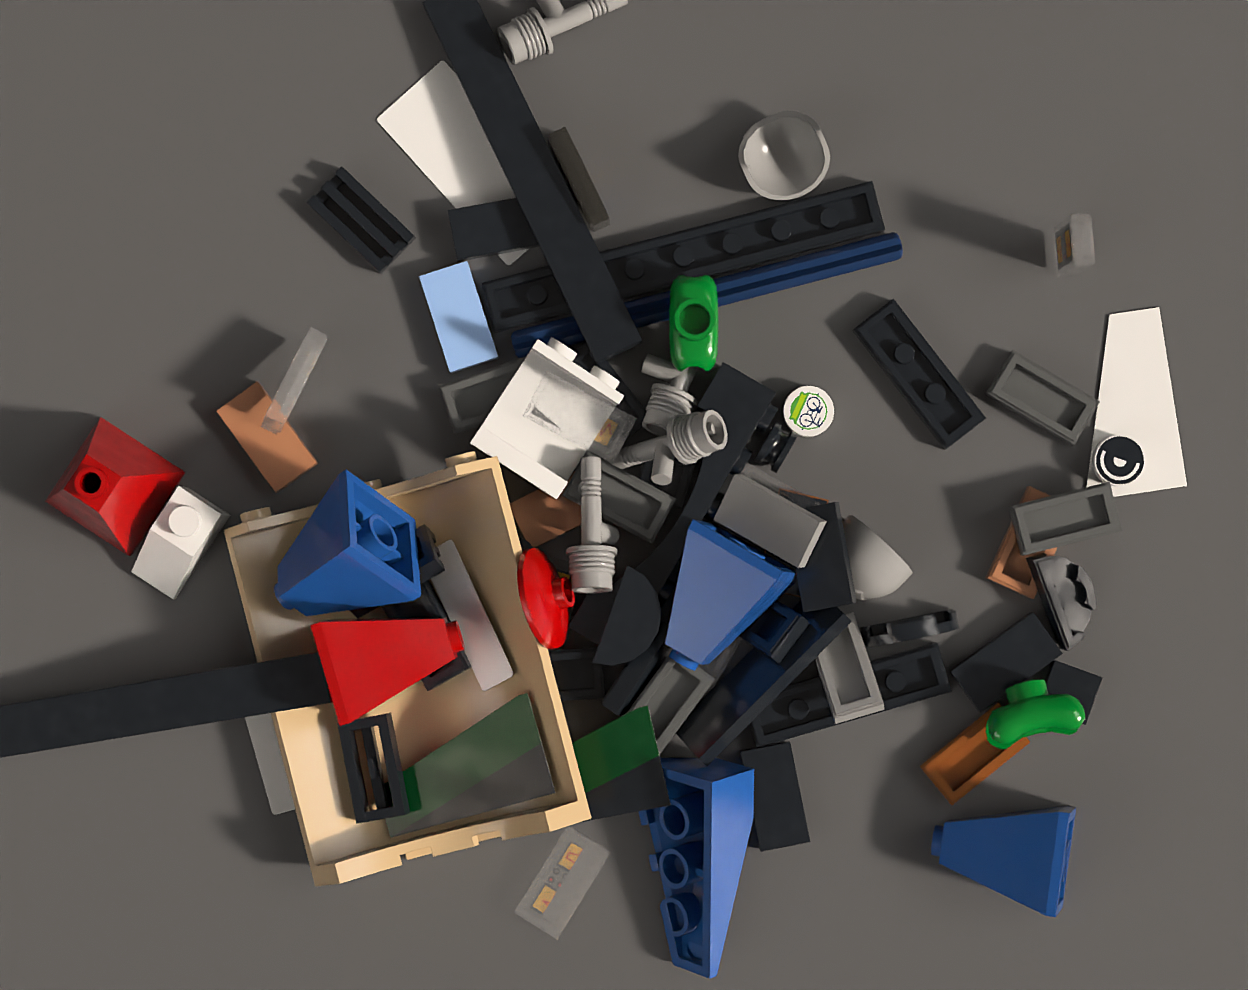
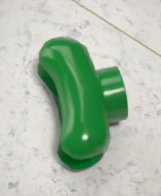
[669,275,719,372]
[986,680,1085,749]

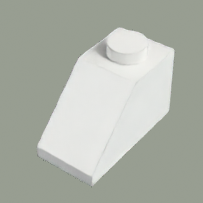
[131,486,230,600]

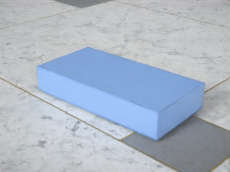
[419,261,499,373]

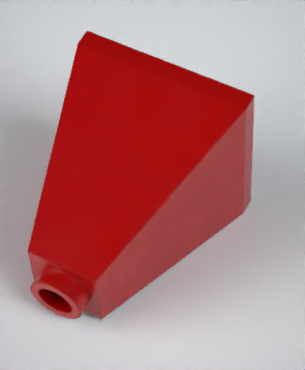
[45,417,186,556]
[310,617,465,726]

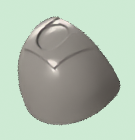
[738,111,830,200]
[842,515,913,600]

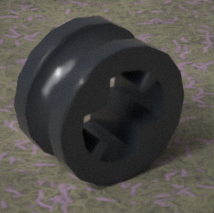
[754,422,798,473]

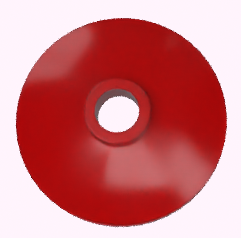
[517,548,575,649]

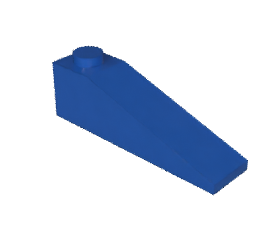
[638,758,754,979]

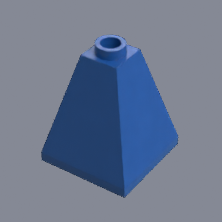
[274,469,421,616]
[665,519,797,671]
[931,806,1076,917]

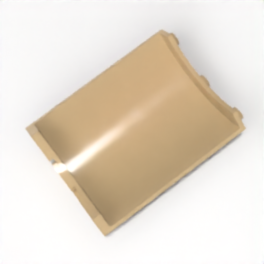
[224,451,591,886]

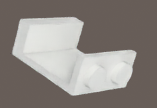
[470,337,624,499]

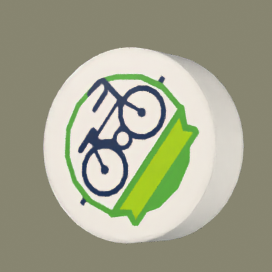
[782,386,834,437]

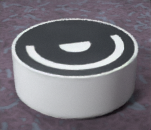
[1092,435,1145,486]

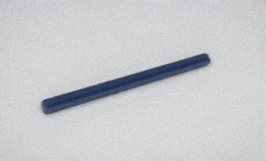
[511,232,903,358]

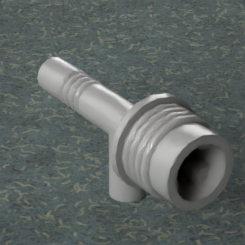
[497,0,628,65]
[641,354,699,436]
[604,410,727,485]
[566,456,619,594]

